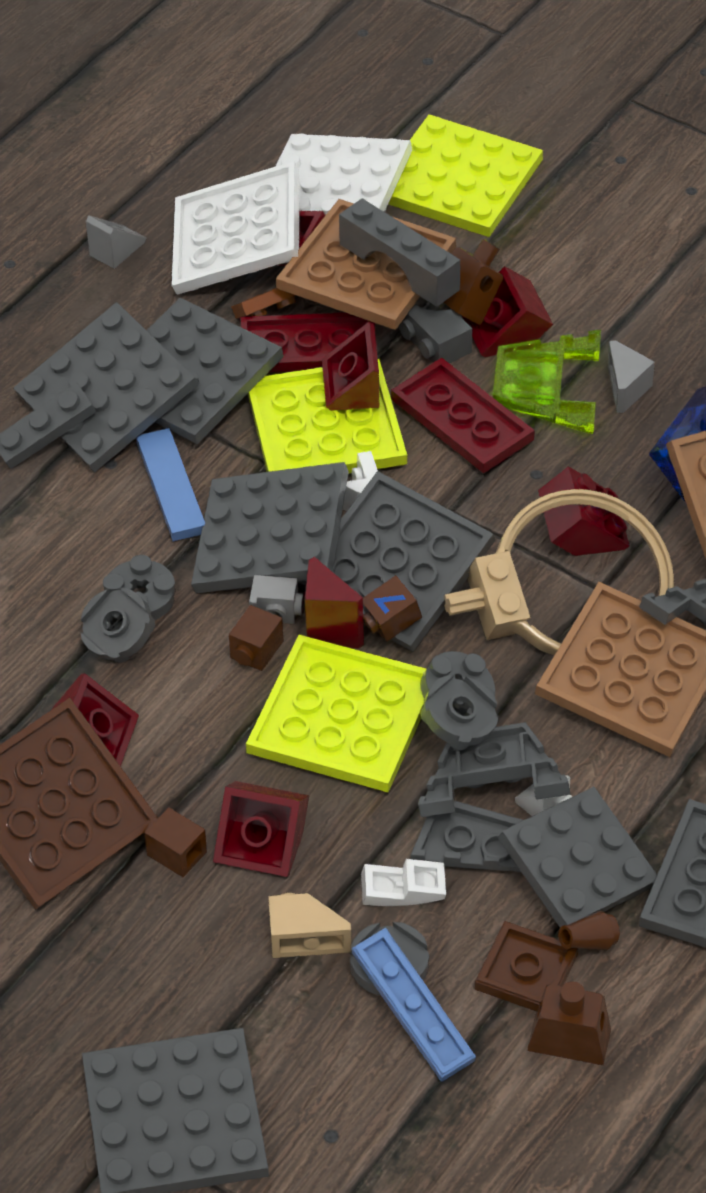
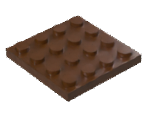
[0,698,158,910]

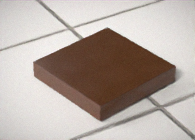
[475,921,578,1011]

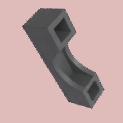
[339,198,460,307]
[398,304,472,364]

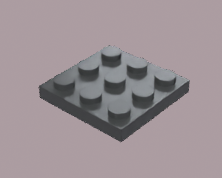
[498,787,657,927]

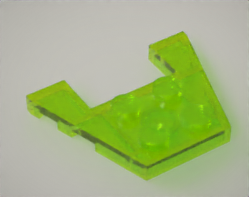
[493,330,601,434]

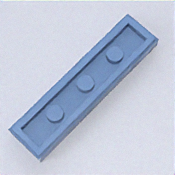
[136,428,205,541]
[352,928,476,1082]

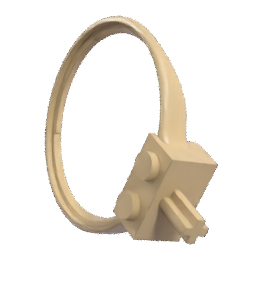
[444,489,674,655]

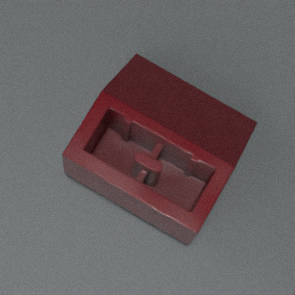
[538,466,630,556]

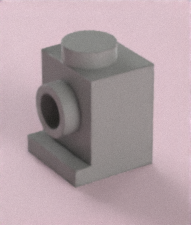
[249,575,304,624]

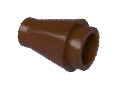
[558,911,620,951]

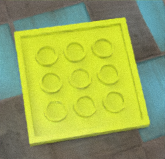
[388,115,543,237]
[247,359,407,474]
[246,635,426,793]

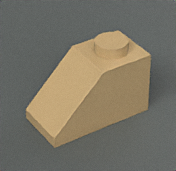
[268,893,351,958]

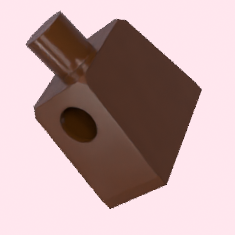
[444,239,503,325]
[527,981,611,1066]

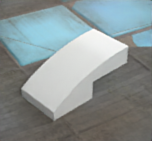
[361,859,446,906]

